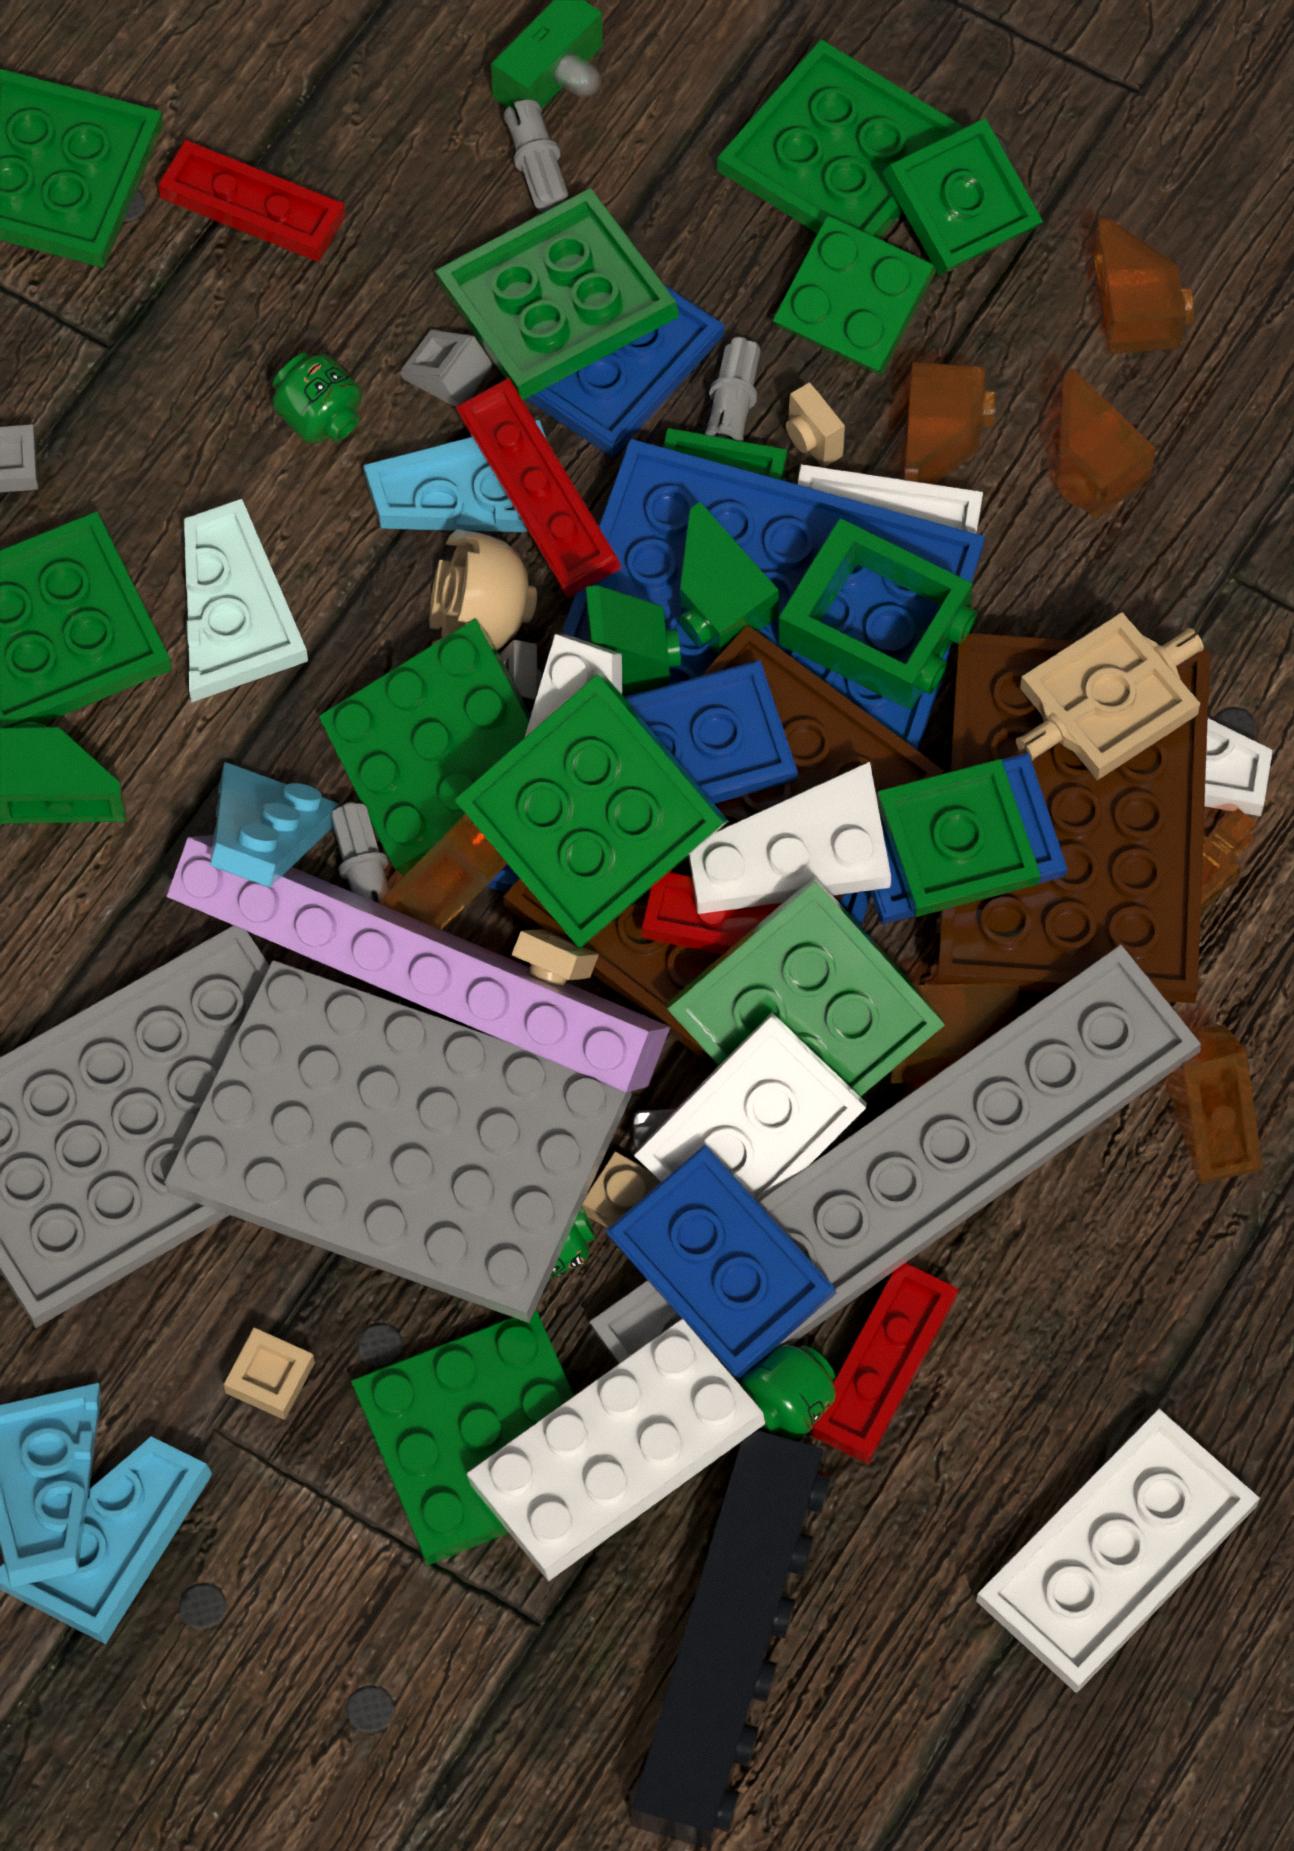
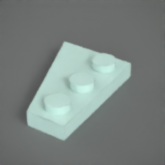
[184,499,308,703]

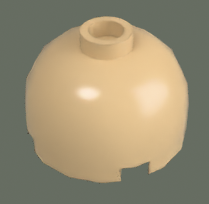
[429,529,537,651]

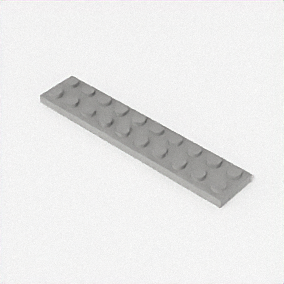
[590,945,1201,1382]

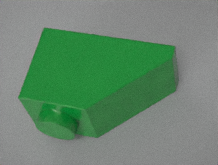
[679,502,779,656]
[586,585,681,694]
[0,722,126,824]

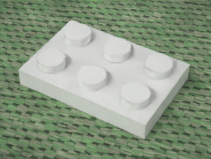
[634,1013,867,1202]

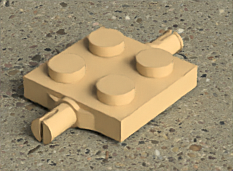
[1016,612,1204,780]

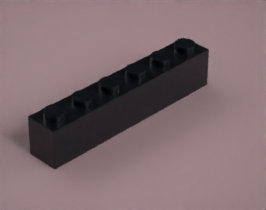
[632,1430,832,1849]

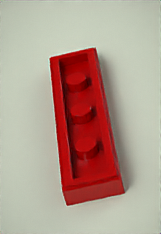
[456,378,622,598]

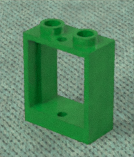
[779,518,977,710]

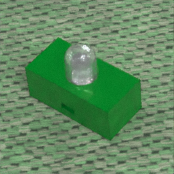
[491,0,603,116]

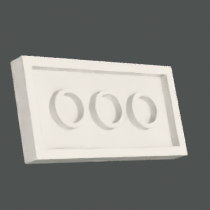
[467,1319,765,1582]
[976,1409,1260,1693]

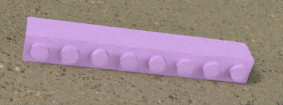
[167,835,670,1092]

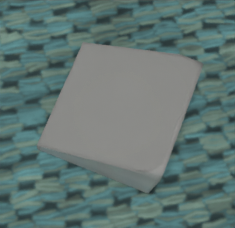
[399,329,492,406]

